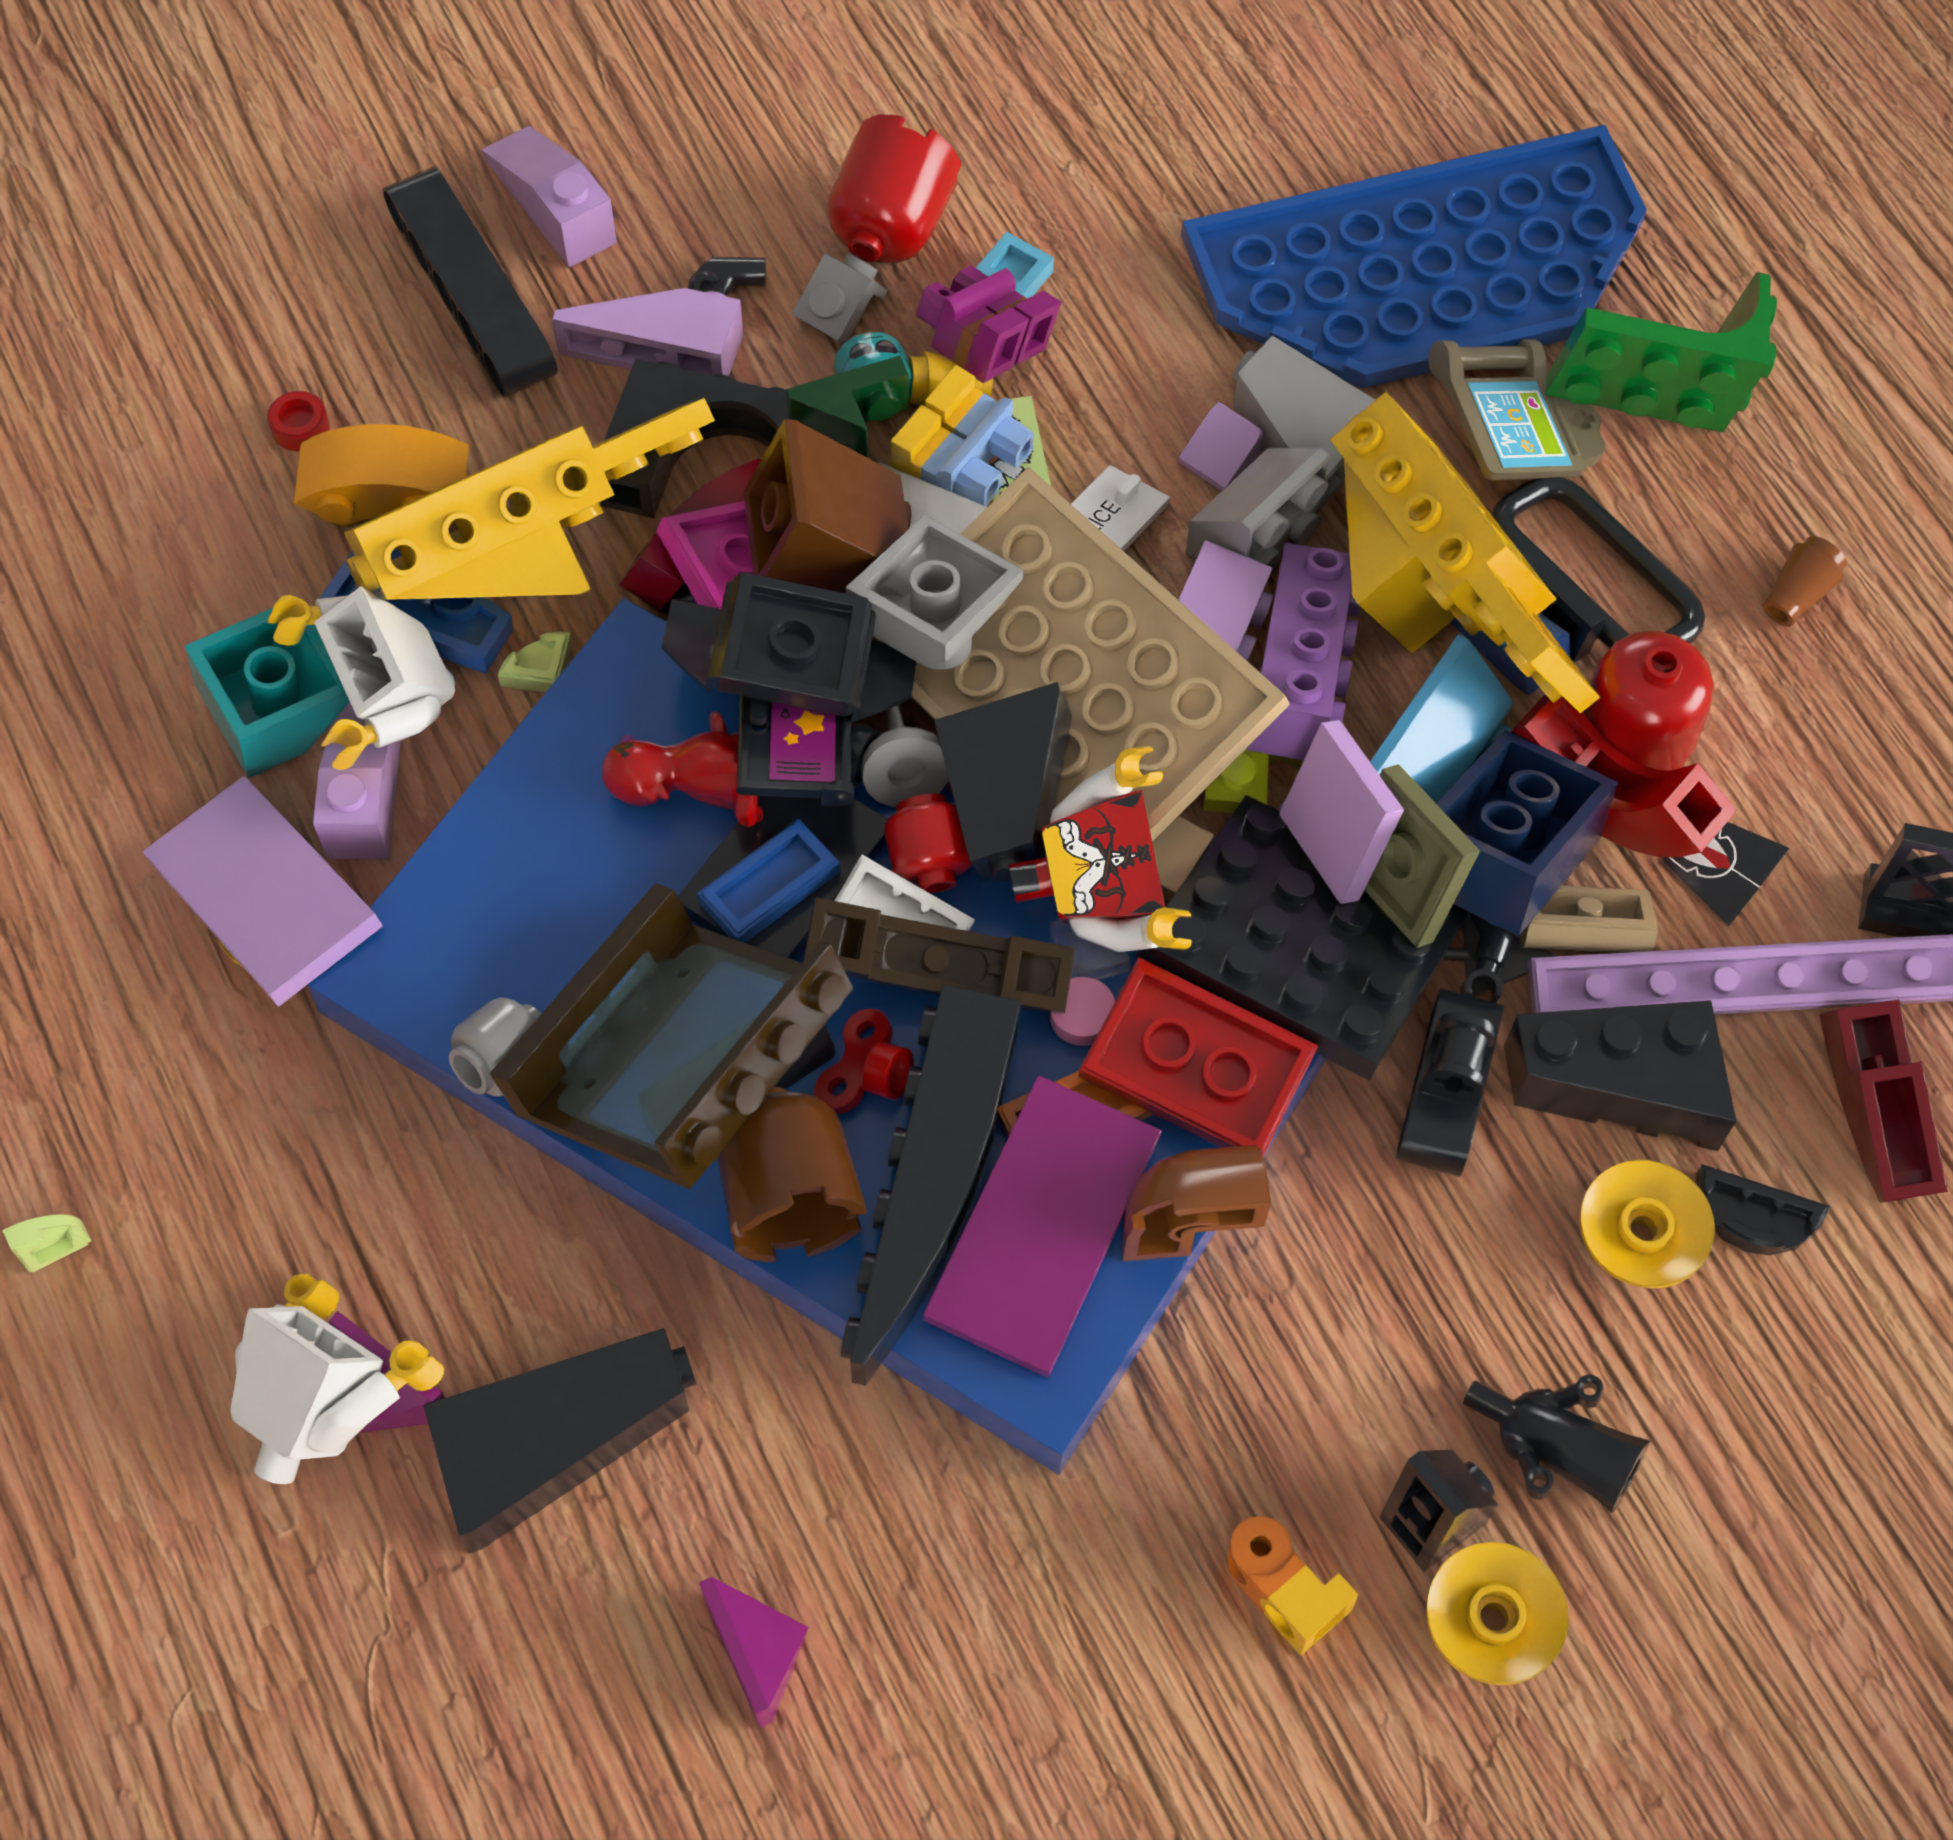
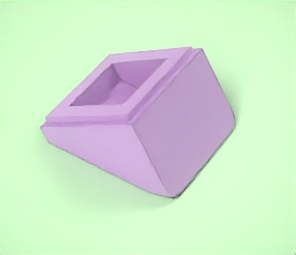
[1178,402,1263,491]

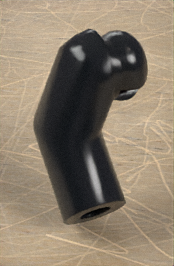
[688,257,766,296]

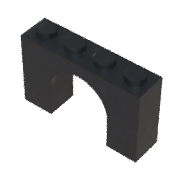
[599,358,788,518]

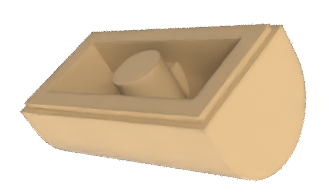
[1519,886,1658,953]

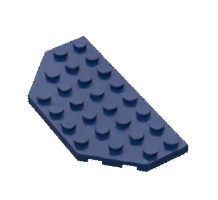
[1181,125,1647,389]

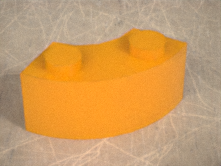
[294,424,469,527]

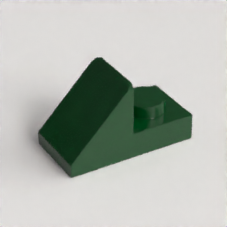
[786,355,909,458]

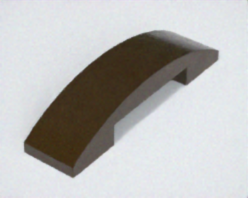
[803,897,1076,1014]

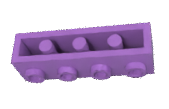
[1247,542,1360,760]

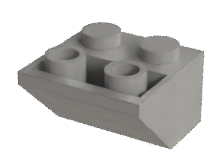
[1185,447,1330,577]

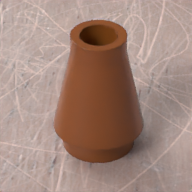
[1762,536,1847,627]

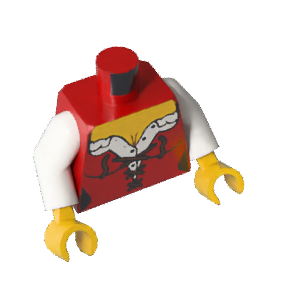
[1009,746,1192,952]

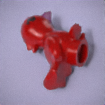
[602,710,763,827]

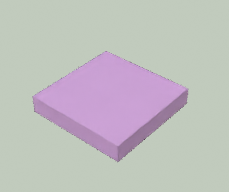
[1279,720,1404,904]

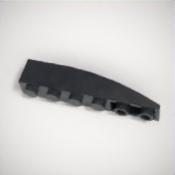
[841,985,1021,1386]

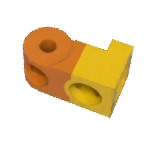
[1226,1516,1358,1656]

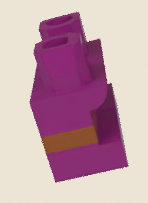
[916,265,1061,383]

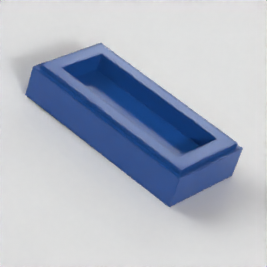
[697,819,840,943]

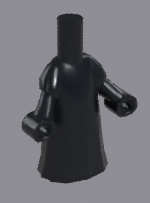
[1463,1375,1650,1513]

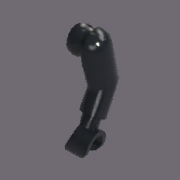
[1460,912,1515,1003]

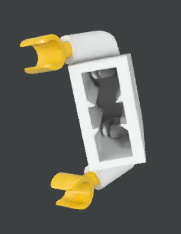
[268,586,455,770]
[230,1274,444,1484]

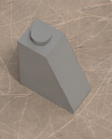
[1233,336,1375,511]

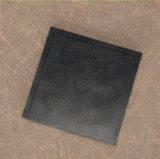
[1135,795,1469,1081]

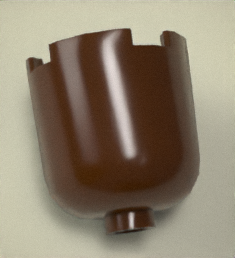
[717,1087,867,1262]

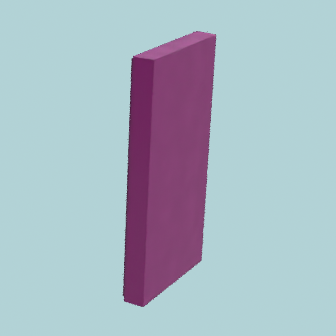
[923,1075,1162,1379]

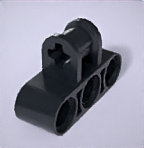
[1396,988,1504,1177]

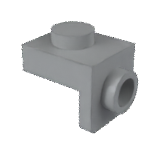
[792,253,888,344]

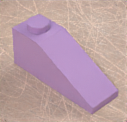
[481,126,617,268]
[552,288,743,376]
[313,703,401,859]

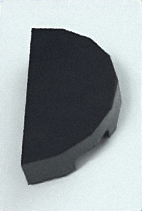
[1696,1164,1831,1255]

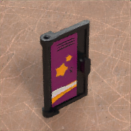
[736,695,854,806]

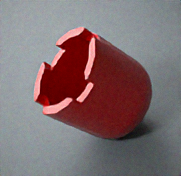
[827,114,961,264]
[1583,631,1714,770]

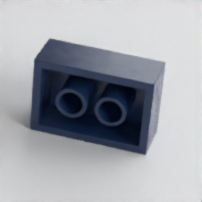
[1436,730,1618,936]

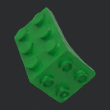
[1545,272,1777,432]

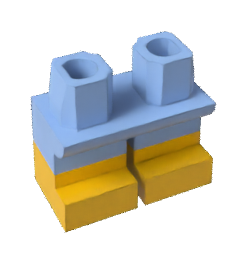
[890,365,1034,507]

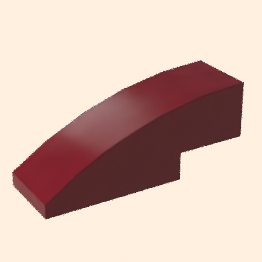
[619,458,761,611]
[1819,999,1948,1203]

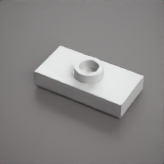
[834,855,975,931]

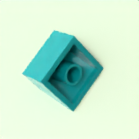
[184,596,350,779]

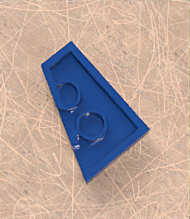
[319,548,513,674]

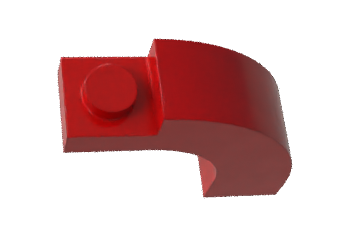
[1511,694,1737,857]

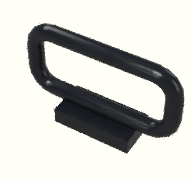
[1492,477,1705,663]

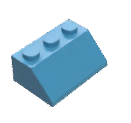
[1370,634,1514,803]

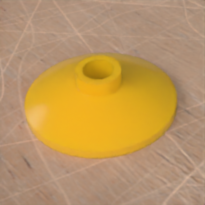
[1579,1160,1715,1288]
[1426,1542,1569,1685]

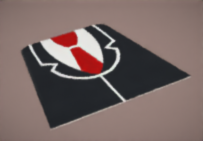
[1664,822,1790,926]

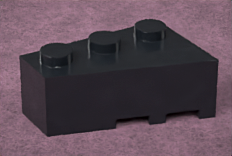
[1504,1000,1736,1151]

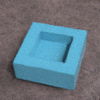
[976,232,1054,298]

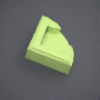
[498,631,573,693]
[2,1214,91,1273]

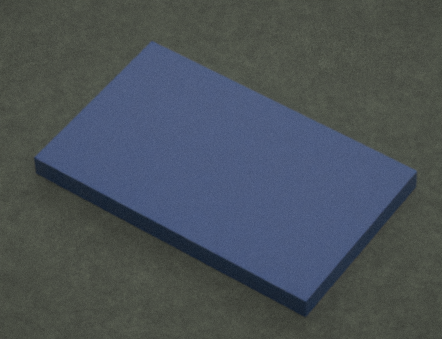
[307,597,1327,1475]

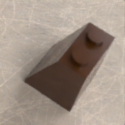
[743,419,911,593]

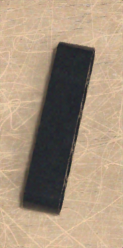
[382,166,558,398]

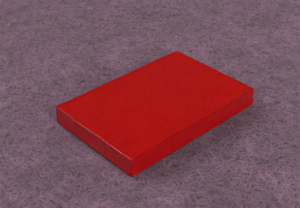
[1078,957,1318,1157]

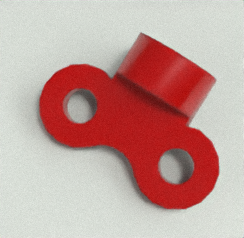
[814,1008,914,1114]

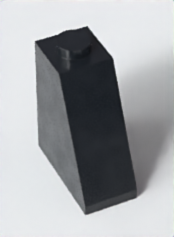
[934,682,1072,881]

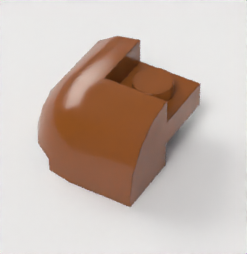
[1121,1145,1271,1261]

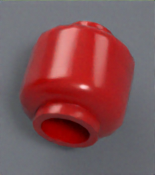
[884,793,972,894]

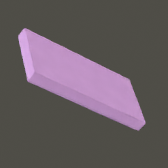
[142,776,383,1007]

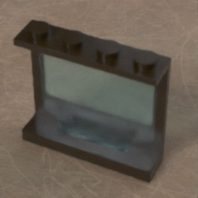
[489,883,854,1189]

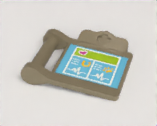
[1428,339,1606,480]

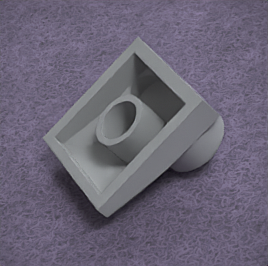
[846,515,1023,669]

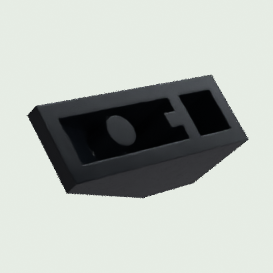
[1379,1450,1498,1572]

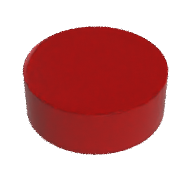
[267,391,330,451]

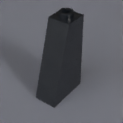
[423,1328,696,1553]

